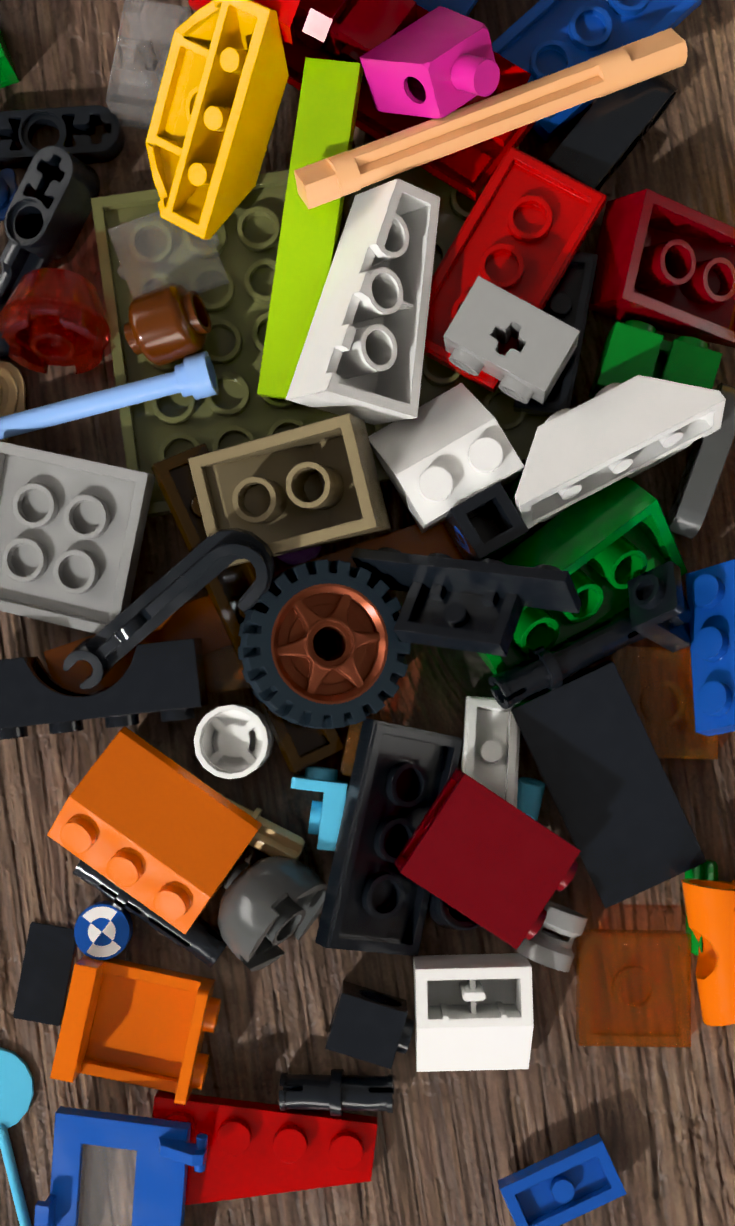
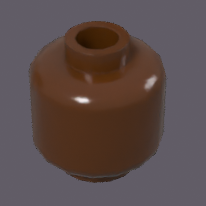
[124,283,211,366]

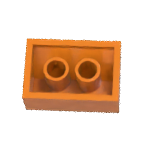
[47,726,263,934]

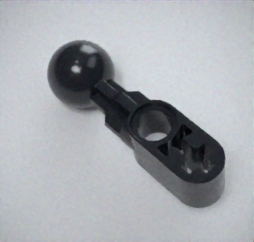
[0,146,100,360]

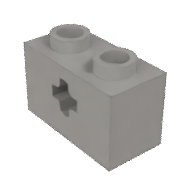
[443,276,580,404]

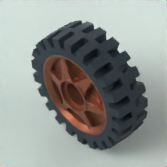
[238,560,411,729]

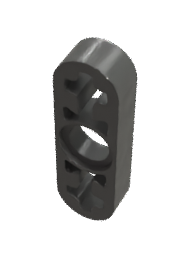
[666,383,735,539]

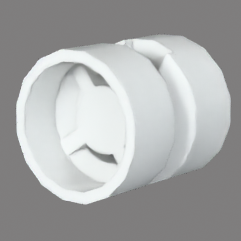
[194,704,274,779]

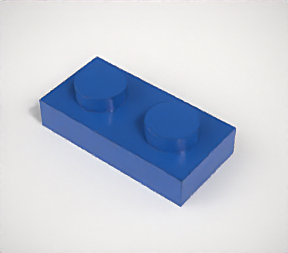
[498,1133,627,1226]

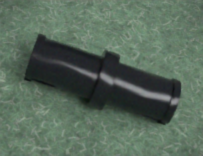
[279,1069,394,1116]

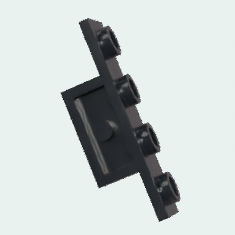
[351,547,582,657]

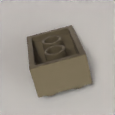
[188,413,391,567]

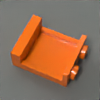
[50,955,221,1105]

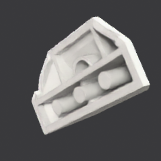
[515,375,726,529]

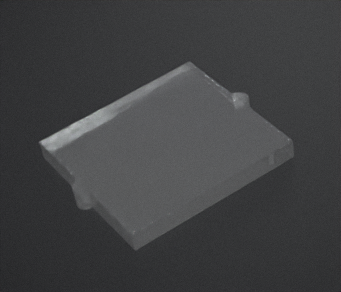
[108,211,229,299]

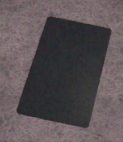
[13,922,76,1026]

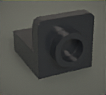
[627,561,691,653]

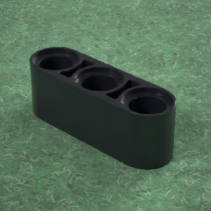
[546,75,678,191]

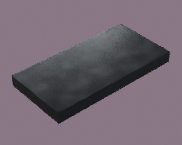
[510,659,707,909]
[315,718,463,956]

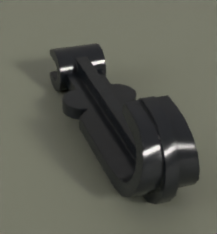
[63,528,275,689]

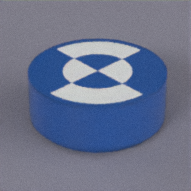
[74,901,133,960]

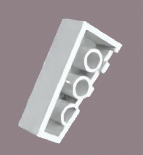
[285,178,440,425]

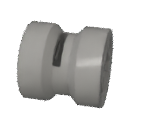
[516,901,588,972]

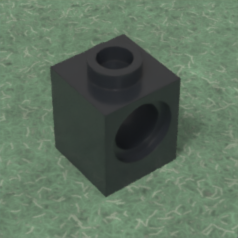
[325,981,415,1069]

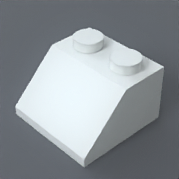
[368,383,524,533]

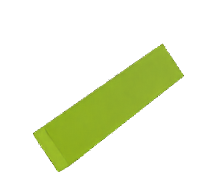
[257,57,363,400]

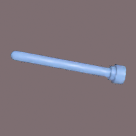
[0,351,219,440]

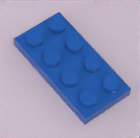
[491,0,702,143]

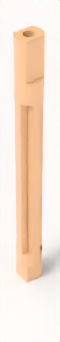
[294,28,687,209]

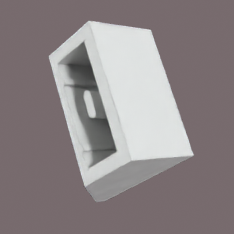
[413,953,534,1072]

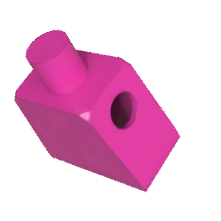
[360,6,500,119]

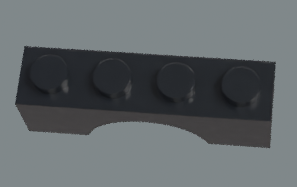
[0,638,208,740]

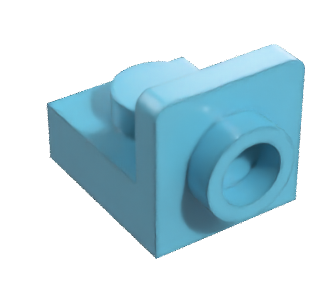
[290,766,349,852]

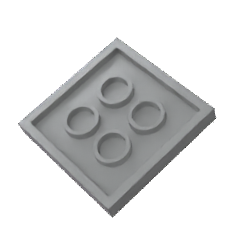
[0,441,155,634]

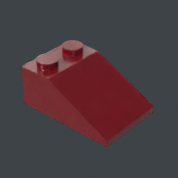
[589,189,735,348]

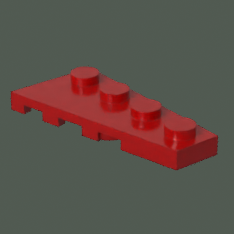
[152,1090,378,1205]

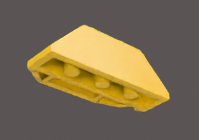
[145,0,289,240]

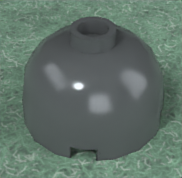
[218,856,327,972]

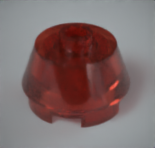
[0,268,111,374]

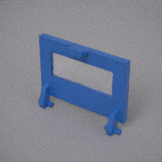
[34,1106,208,1226]

